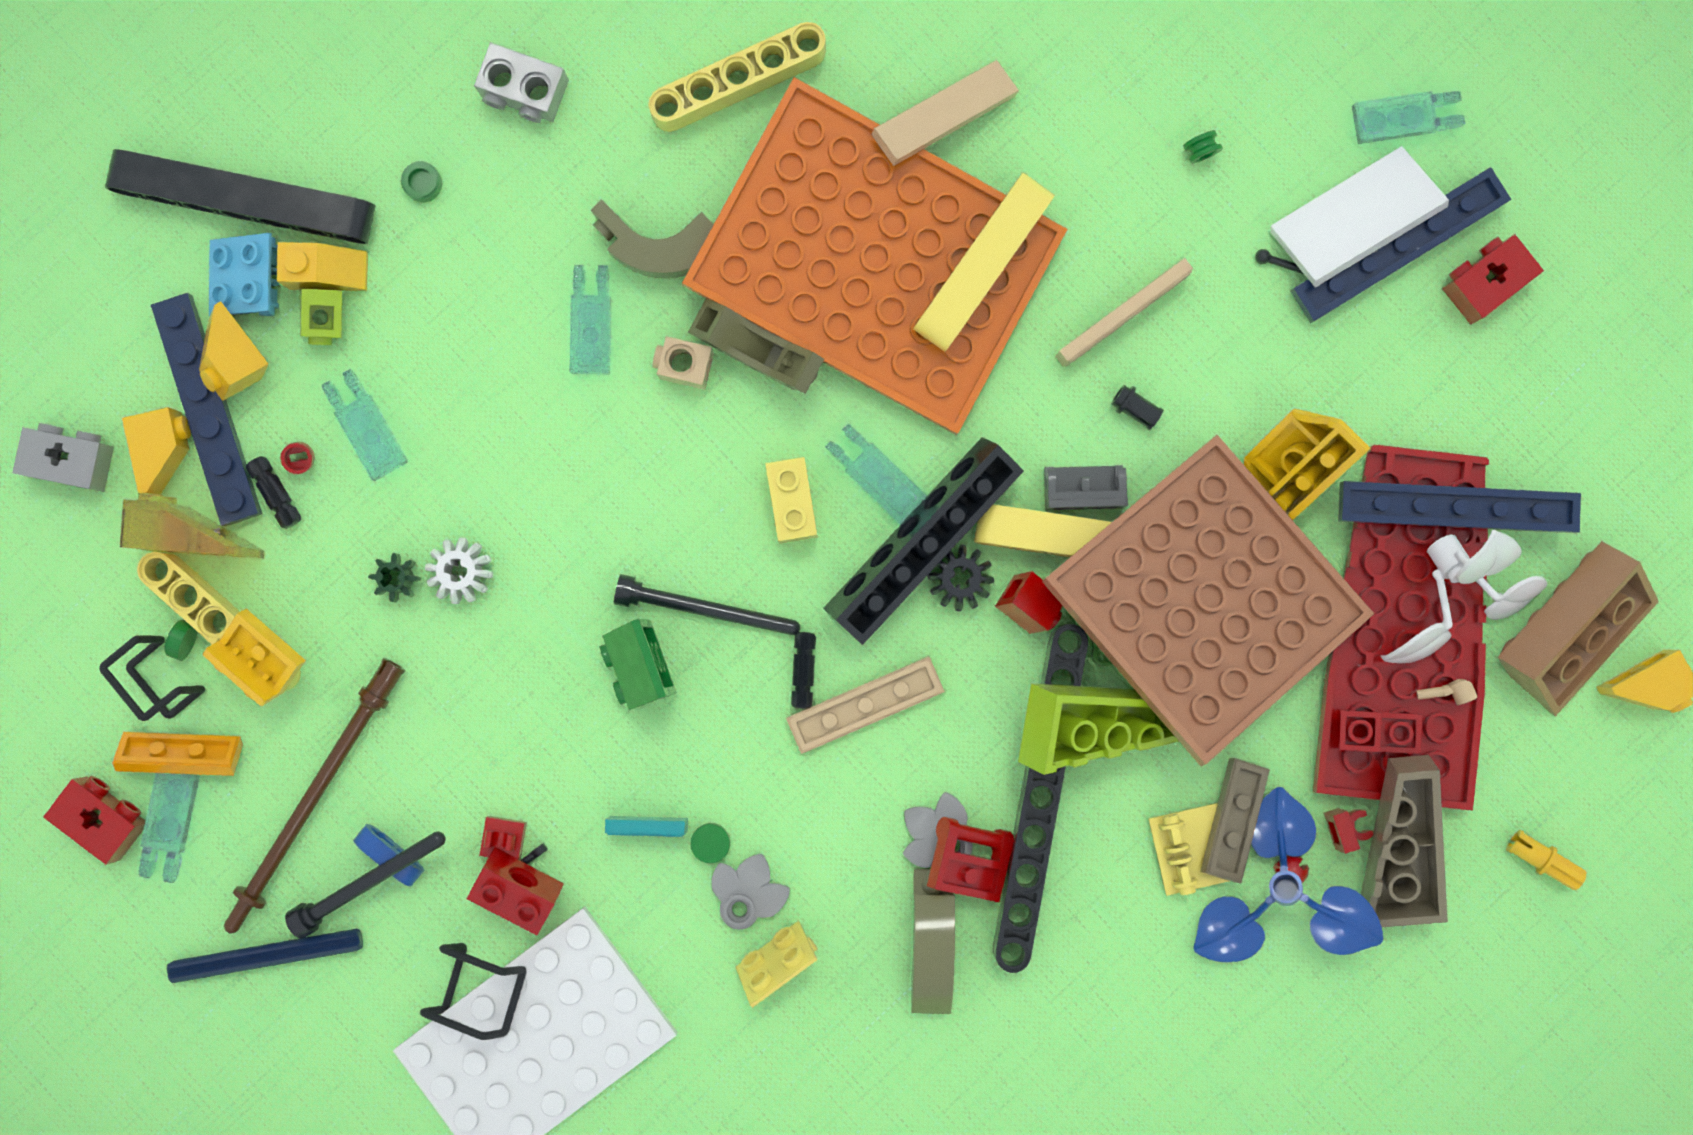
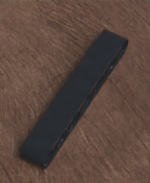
[105,149,376,244]

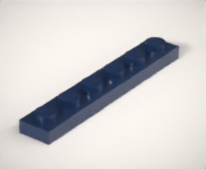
[1290,167,1512,324]
[151,293,262,526]
[1338,481,1581,533]

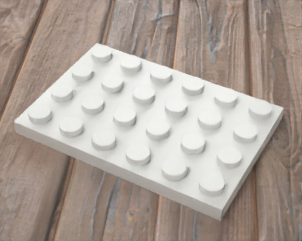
[393,907,678,1135]

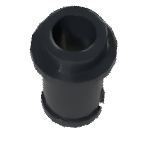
[1111,385,1164,430]

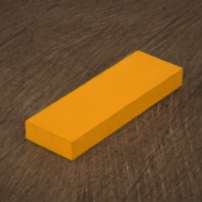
[112,732,243,776]

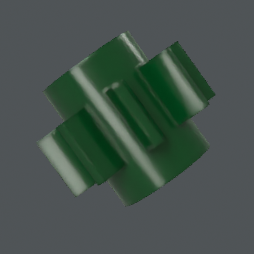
[368,553,421,602]

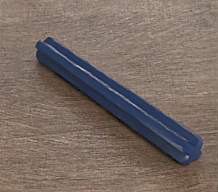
[167,929,363,983]

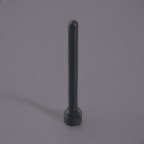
[614,574,800,635]
[285,831,446,939]

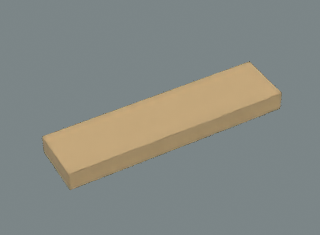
[871,60,1019,166]
[1055,258,1193,367]
[786,656,945,754]

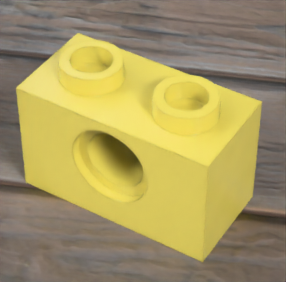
[765,457,818,544]

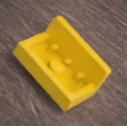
[203,608,306,706]

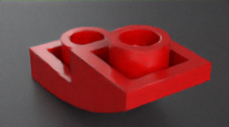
[1339,710,1423,754]

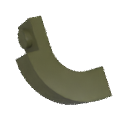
[591,199,714,278]
[688,299,824,394]
[911,869,955,1014]

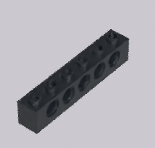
[823,437,1024,645]

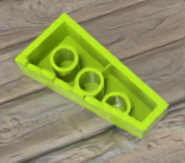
[1018,684,1179,775]

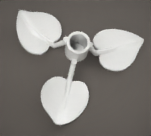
[1381,530,1548,663]

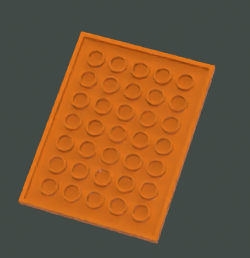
[682,77,1068,435]

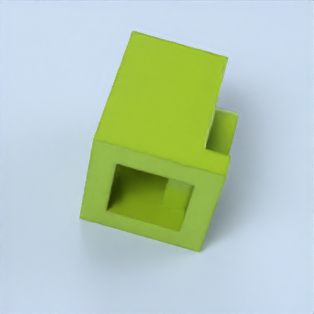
[300,289,342,345]

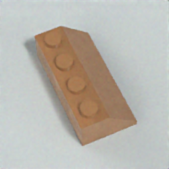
[1498,541,1659,716]

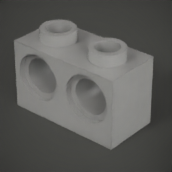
[474,42,569,123]

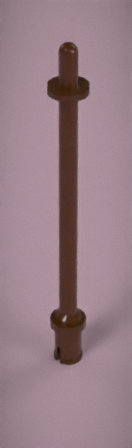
[224,658,405,934]

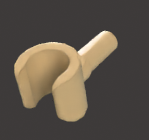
[1416,679,1477,705]

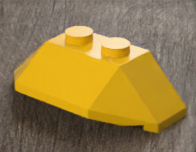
[1244,408,1370,520]

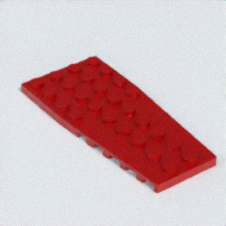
[1313,445,1489,811]

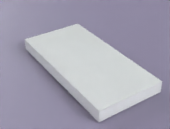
[1271,146,1449,287]

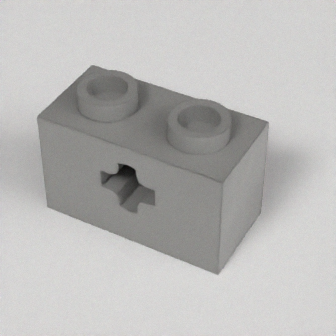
[12,423,114,492]

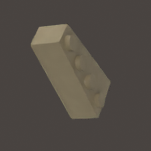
[1361,755,1448,927]

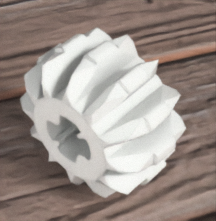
[425,538,493,604]

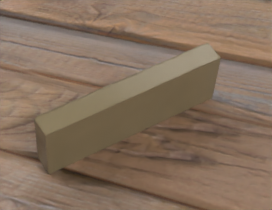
[1200,758,1270,884]

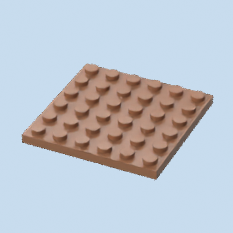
[1042,435,1374,767]

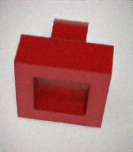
[1323,808,1374,854]
[479,816,527,860]

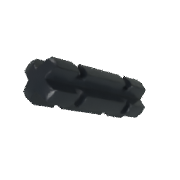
[246,456,301,529]
[791,632,816,709]

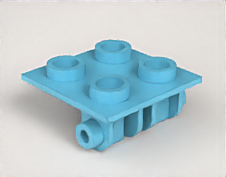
[209,233,279,317]

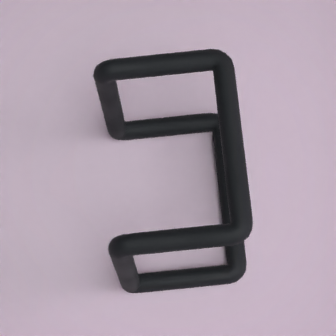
[99,635,205,721]
[420,943,527,1040]

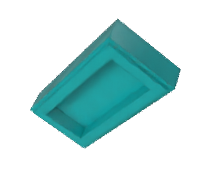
[605,816,688,837]

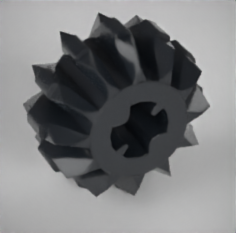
[927,545,994,612]

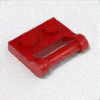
[927,817,1014,902]

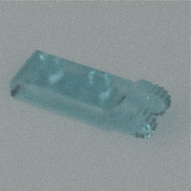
[1352,91,1465,144]
[569,265,611,375]
[321,369,408,481]
[825,424,927,525]
[138,773,200,883]

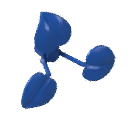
[1193,787,1383,962]

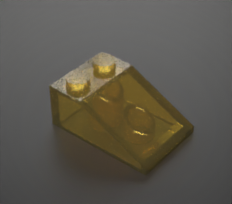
[120,493,265,559]

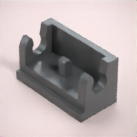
[1044,465,1128,510]

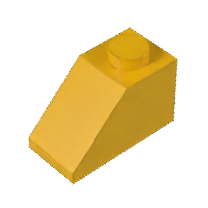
[277,242,368,291]
[199,301,269,401]
[122,407,191,497]
[1596,650,1693,713]

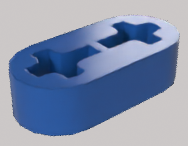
[353,824,424,886]

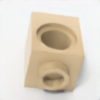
[652,336,714,390]

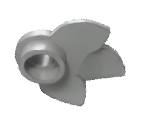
[903,792,972,868]
[712,853,790,930]

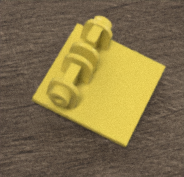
[1148,803,1229,896]
[735,921,818,1008]

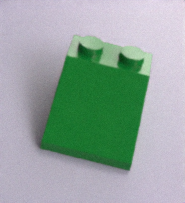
[600,618,677,710]

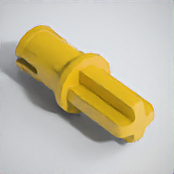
[1506,830,1587,890]

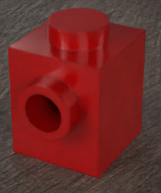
[995,571,1063,634]

